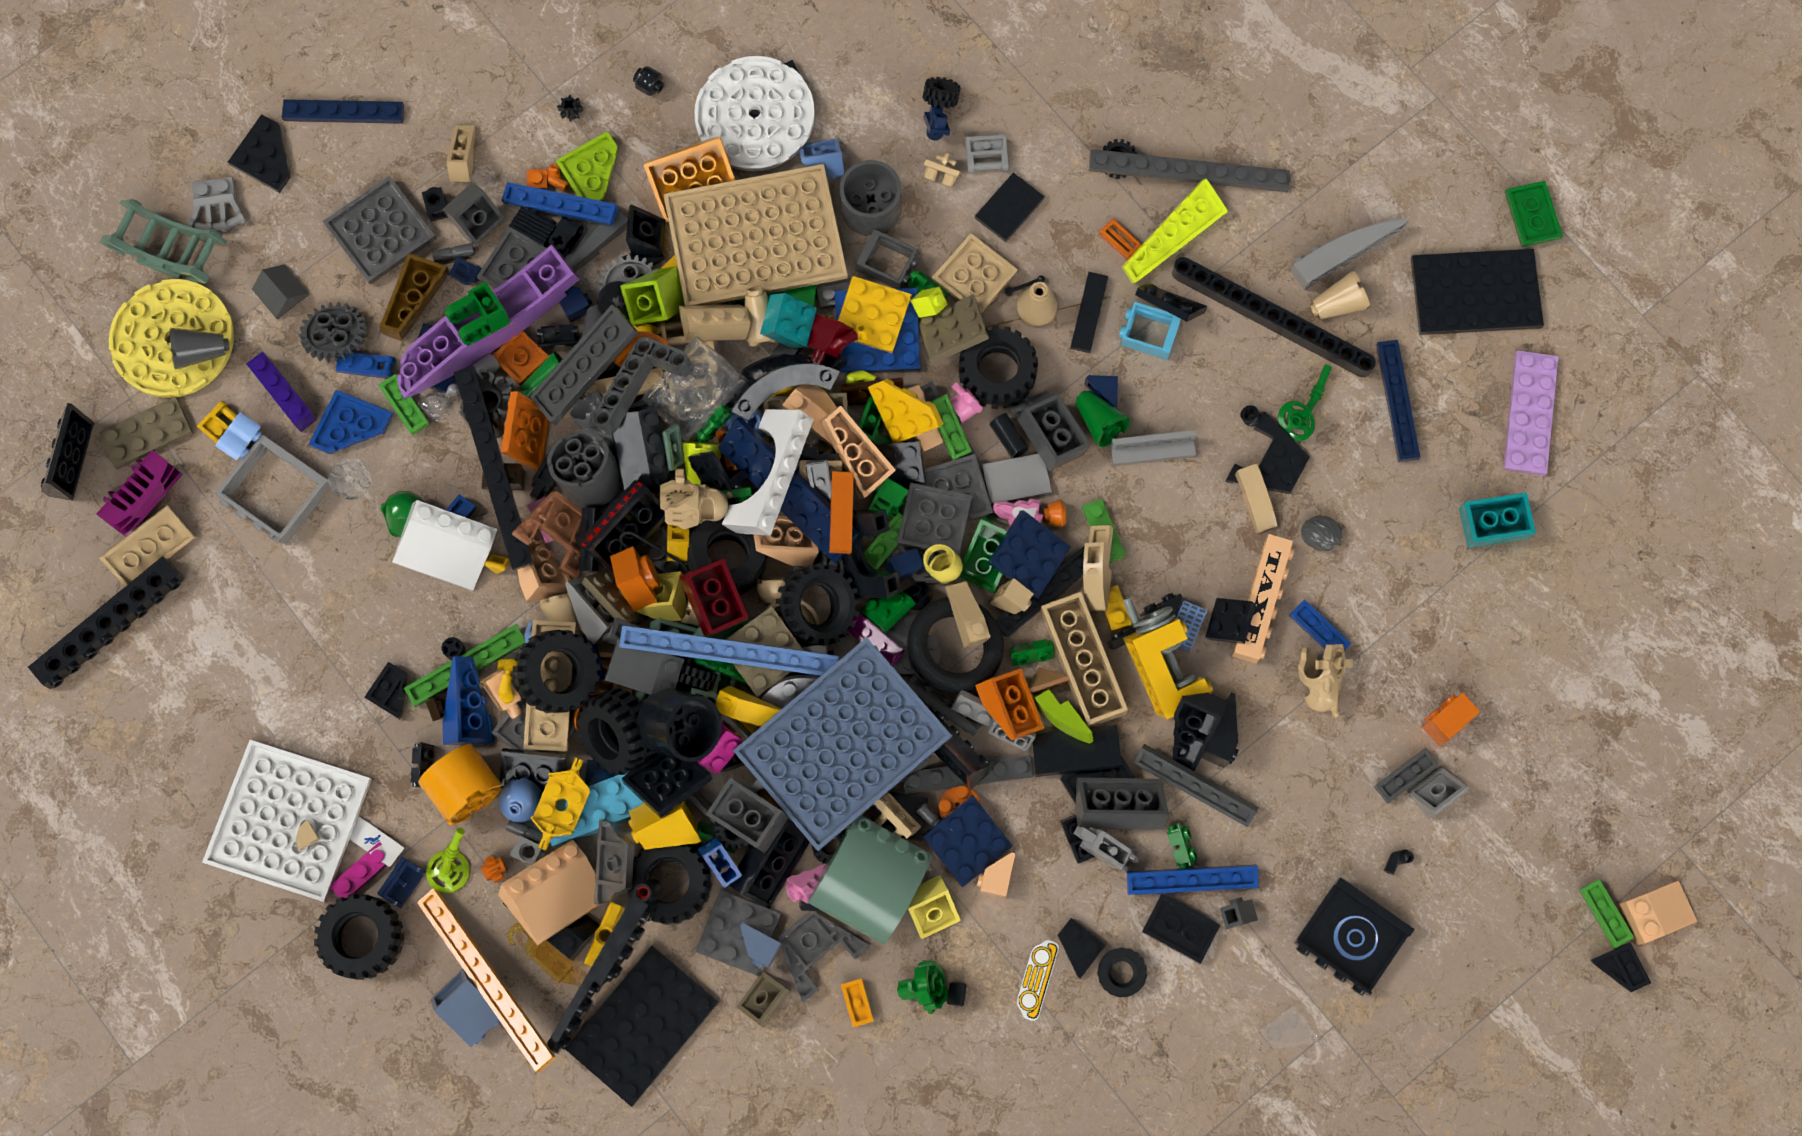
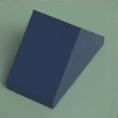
[1084,375,1118,408]
[885,548,925,582]

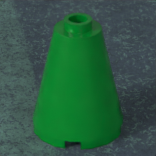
[520,351,563,400]
[1075,391,1130,447]

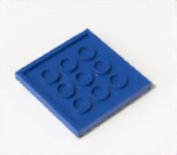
[835,288,920,373]

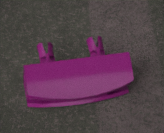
[96,450,182,537]

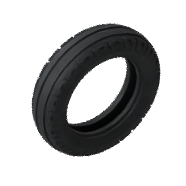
[907,597,1004,694]

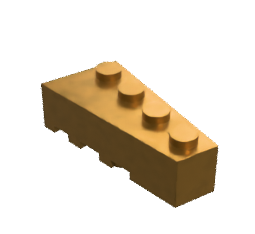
[379,253,449,341]

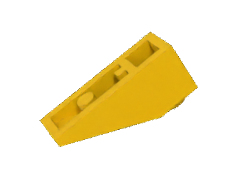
[667,503,689,562]
[715,686,782,726]

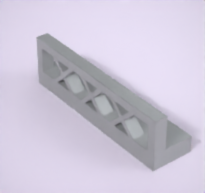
[1110,430,1196,466]

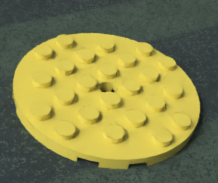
[109,279,234,398]

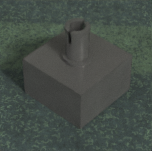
[442,183,505,245]

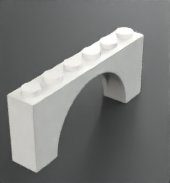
[722,409,814,536]

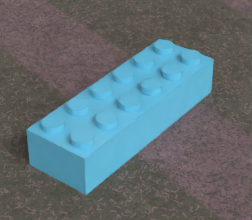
[550,773,644,849]

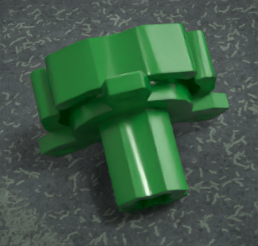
[897,960,948,1014]

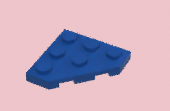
[309,390,393,454]

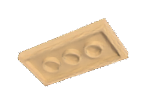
[99,504,196,587]

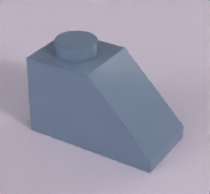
[740,922,782,969]

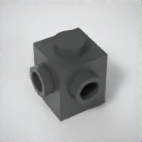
[1220,897,1258,929]

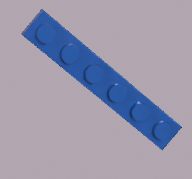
[501,182,619,226]
[1126,864,1259,895]

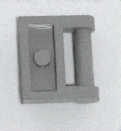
[965,134,1008,174]

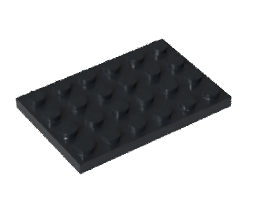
[1410,249,1544,335]
[565,946,719,1107]

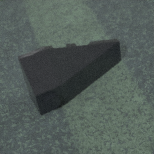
[1173,692,1228,771]

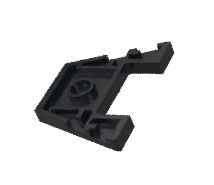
[1225,412,1310,494]

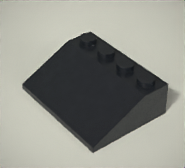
[41,403,94,501]

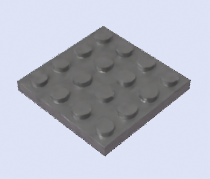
[323,176,437,284]

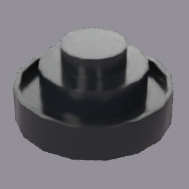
[904,584,932,610]

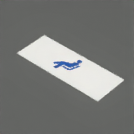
[350,816,404,867]

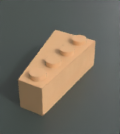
[820,406,896,499]

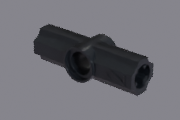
[576,508,600,572]

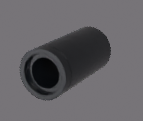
[989,413,1029,459]

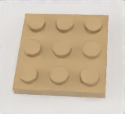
[932,233,1018,314]

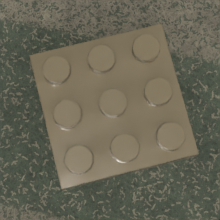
[918,294,989,364]
[725,606,804,696]

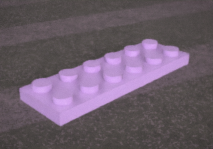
[1503,350,1558,476]

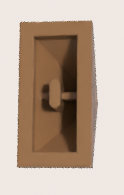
[1029,667,1069,696]

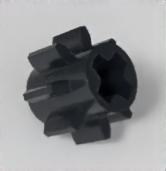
[557,95,583,122]

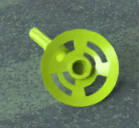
[426,827,470,893]

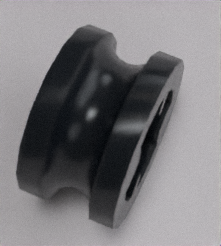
[1240,405,1261,427]

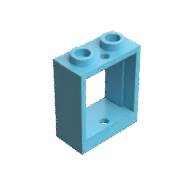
[1119,301,1181,360]

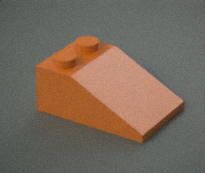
[975,668,1044,740]

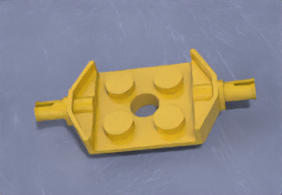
[531,758,591,851]

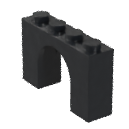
[843,509,902,598]

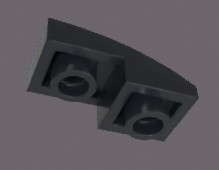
[799,444,839,461]
[1060,814,1095,864]

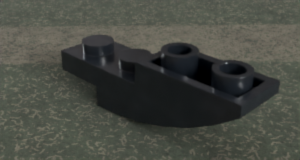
[1107,592,1183,649]

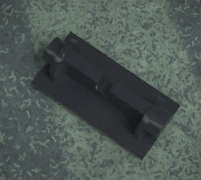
[537,324,580,348]
[410,742,435,788]

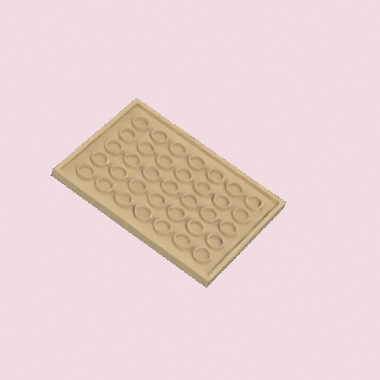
[664,164,848,306]

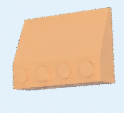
[498,839,601,946]

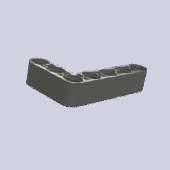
[593,337,694,435]

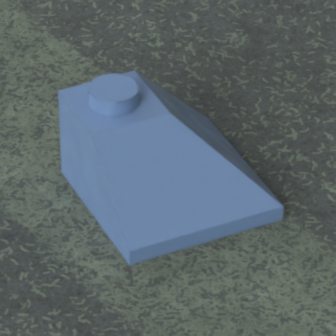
[799,138,844,179]

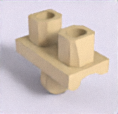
[924,151,962,188]

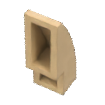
[1235,463,1277,534]

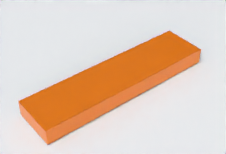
[829,471,854,554]

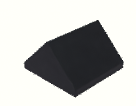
[626,204,665,256]

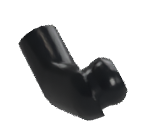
[1383,849,1414,875]

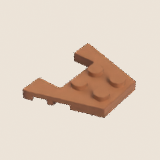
[512,491,582,578]

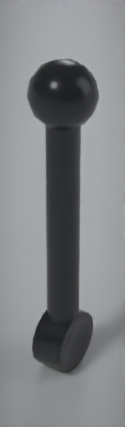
[1005,275,1045,296]

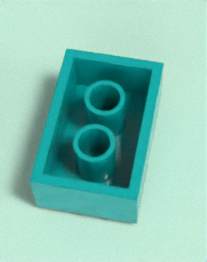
[1459,492,1536,548]

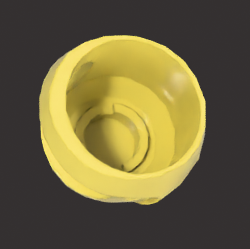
[923,544,963,584]

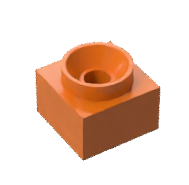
[610,546,661,612]

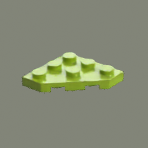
[555,131,618,202]

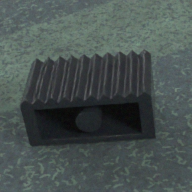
[509,207,557,248]

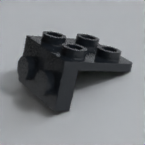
[688,451,748,491]

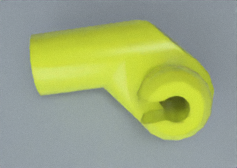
[845,370,877,384]

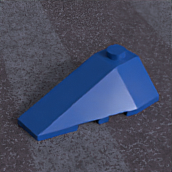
[442,656,494,745]

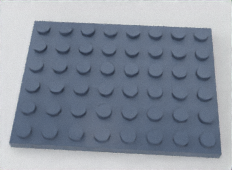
[733,637,952,852]

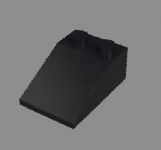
[1202,692,1239,768]

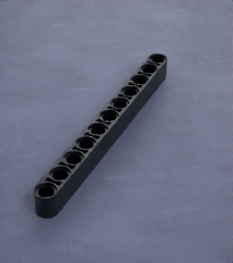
[1172,257,1376,377]

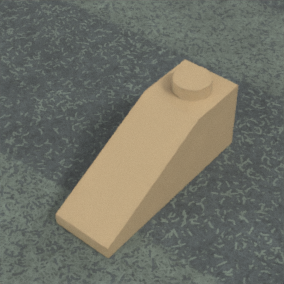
[446,125,475,183]
[945,582,990,648]

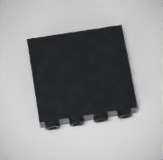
[1294,877,1415,996]

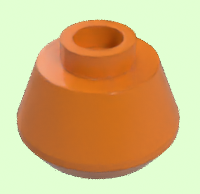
[1043,499,1066,528]

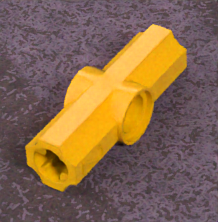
[584,902,625,967]

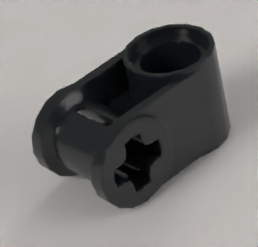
[549,216,583,257]

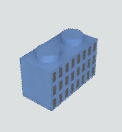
[1174,601,1207,652]

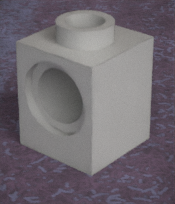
[510,836,547,866]

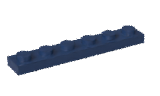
[282,99,404,124]
[1376,340,1420,462]

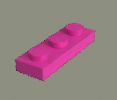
[331,841,387,898]

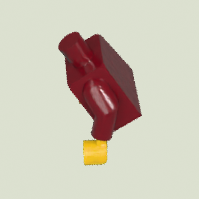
[807,314,871,365]

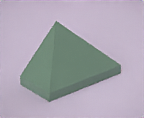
[662,424,685,471]

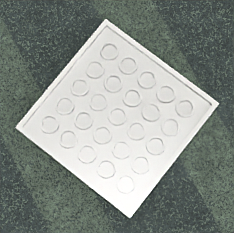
[202,740,372,903]

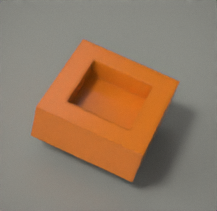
[527,169,548,190]

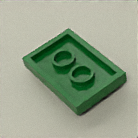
[1504,181,1563,247]

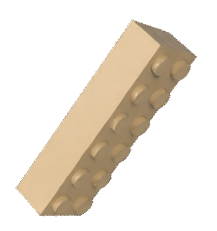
[1040,592,1128,728]

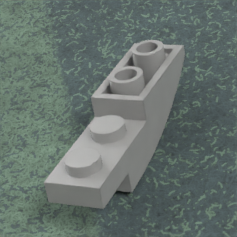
[951,690,1036,751]

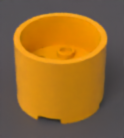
[418,744,502,826]

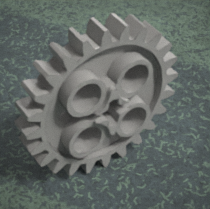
[598,254,658,308]

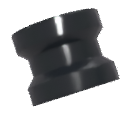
[441,637,466,661]

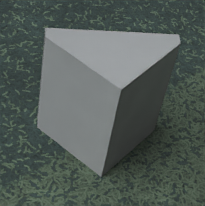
[1408,767,1469,819]

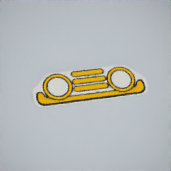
[1017,940,1059,1021]

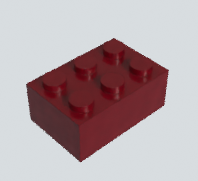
[679,558,749,636]

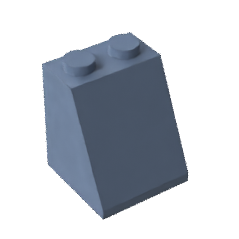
[430,969,501,1047]

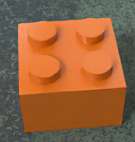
[1422,692,1481,746]

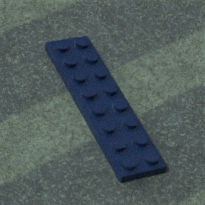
[718,417,860,563]

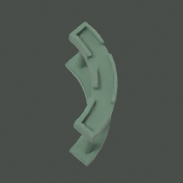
[99,199,227,283]

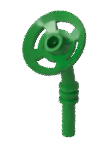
[1278,364,1332,441]

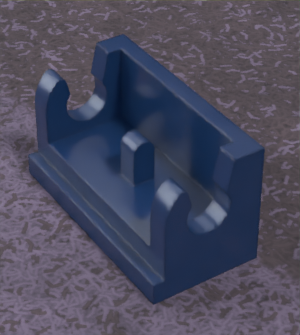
[377,857,426,908]

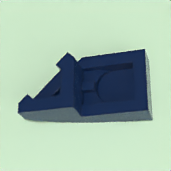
[447,257,482,285]

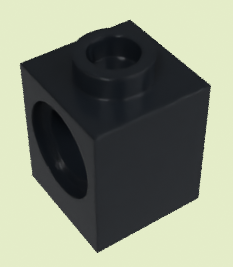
[422,187,448,222]

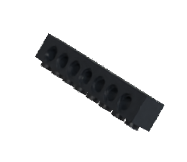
[28,556,185,689]

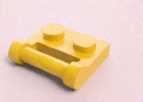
[197,401,237,443]

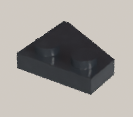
[364,662,408,720]
[1057,918,1106,979]
[1590,942,1651,992]

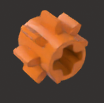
[481,855,508,883]

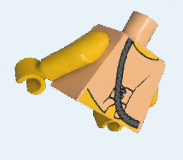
[480,659,523,719]

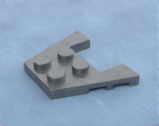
[778,911,870,1003]

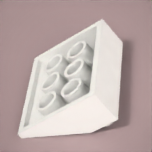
[392,500,497,591]

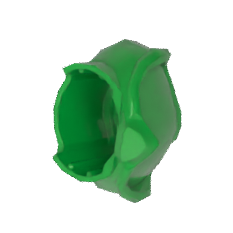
[381,491,425,537]

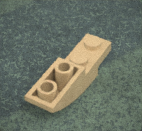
[1083,525,1113,611]

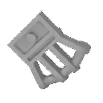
[187,177,247,232]

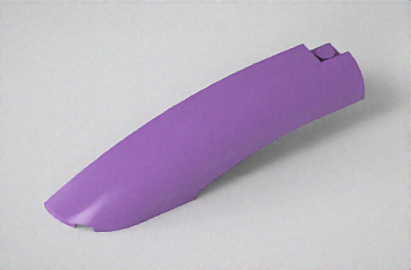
[397,245,580,399]

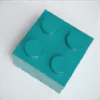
[760,293,817,348]

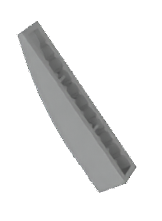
[1291,218,1408,290]

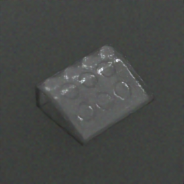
[642,336,748,442]

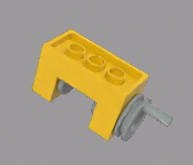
[1122,597,1213,720]

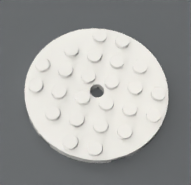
[694,56,815,172]

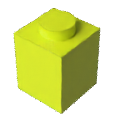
[910,287,948,318]

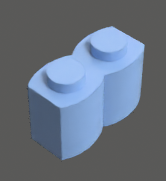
[215,412,262,460]

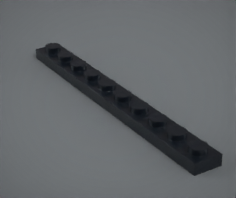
[454,366,534,571]

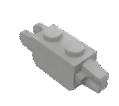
[1073,826,1139,874]

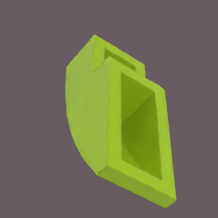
[1035,689,1093,744]

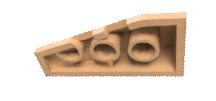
[782,384,836,449]
[518,519,571,602]

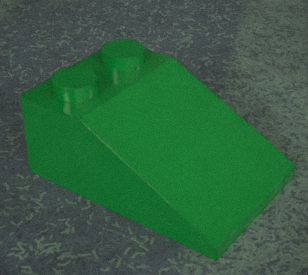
[960,516,1010,593]

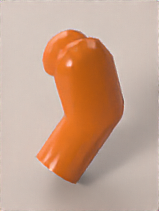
[547,164,570,192]

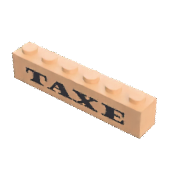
[1232,534,1295,664]

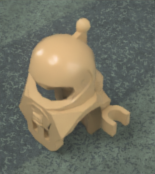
[660,469,733,530]
[1298,644,1353,718]

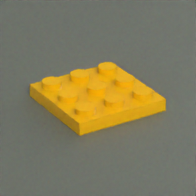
[838,276,912,354]

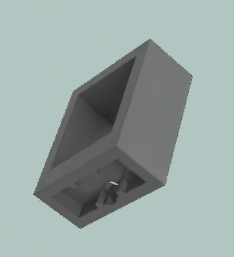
[856,229,920,289]

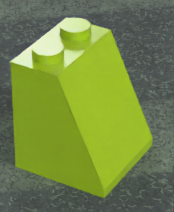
[620,266,685,325]

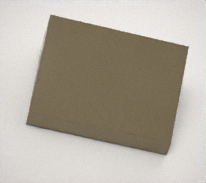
[737,972,790,1028]

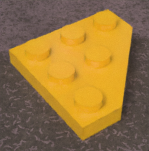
[868,379,944,442]

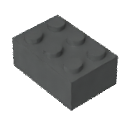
[1018,393,1090,471]

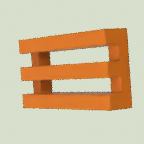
[1099,218,1142,260]

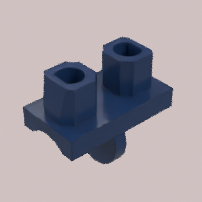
[923,104,950,141]

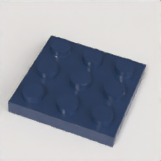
[987,510,1071,599]
[922,795,1013,887]

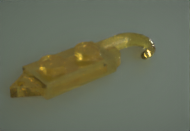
[507,923,577,985]

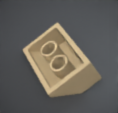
[679,304,751,341]

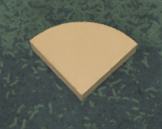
[296,820,320,851]

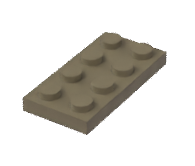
[99,397,194,470]

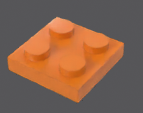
[493,331,549,387]

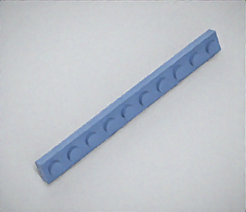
[619,625,839,676]

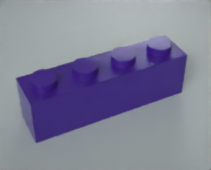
[246,351,317,432]

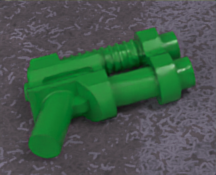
[696,405,733,443]

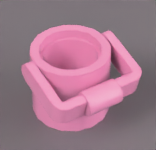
[950,382,983,424]

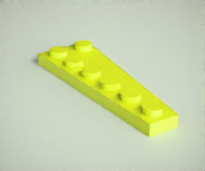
[1122,178,1228,284]

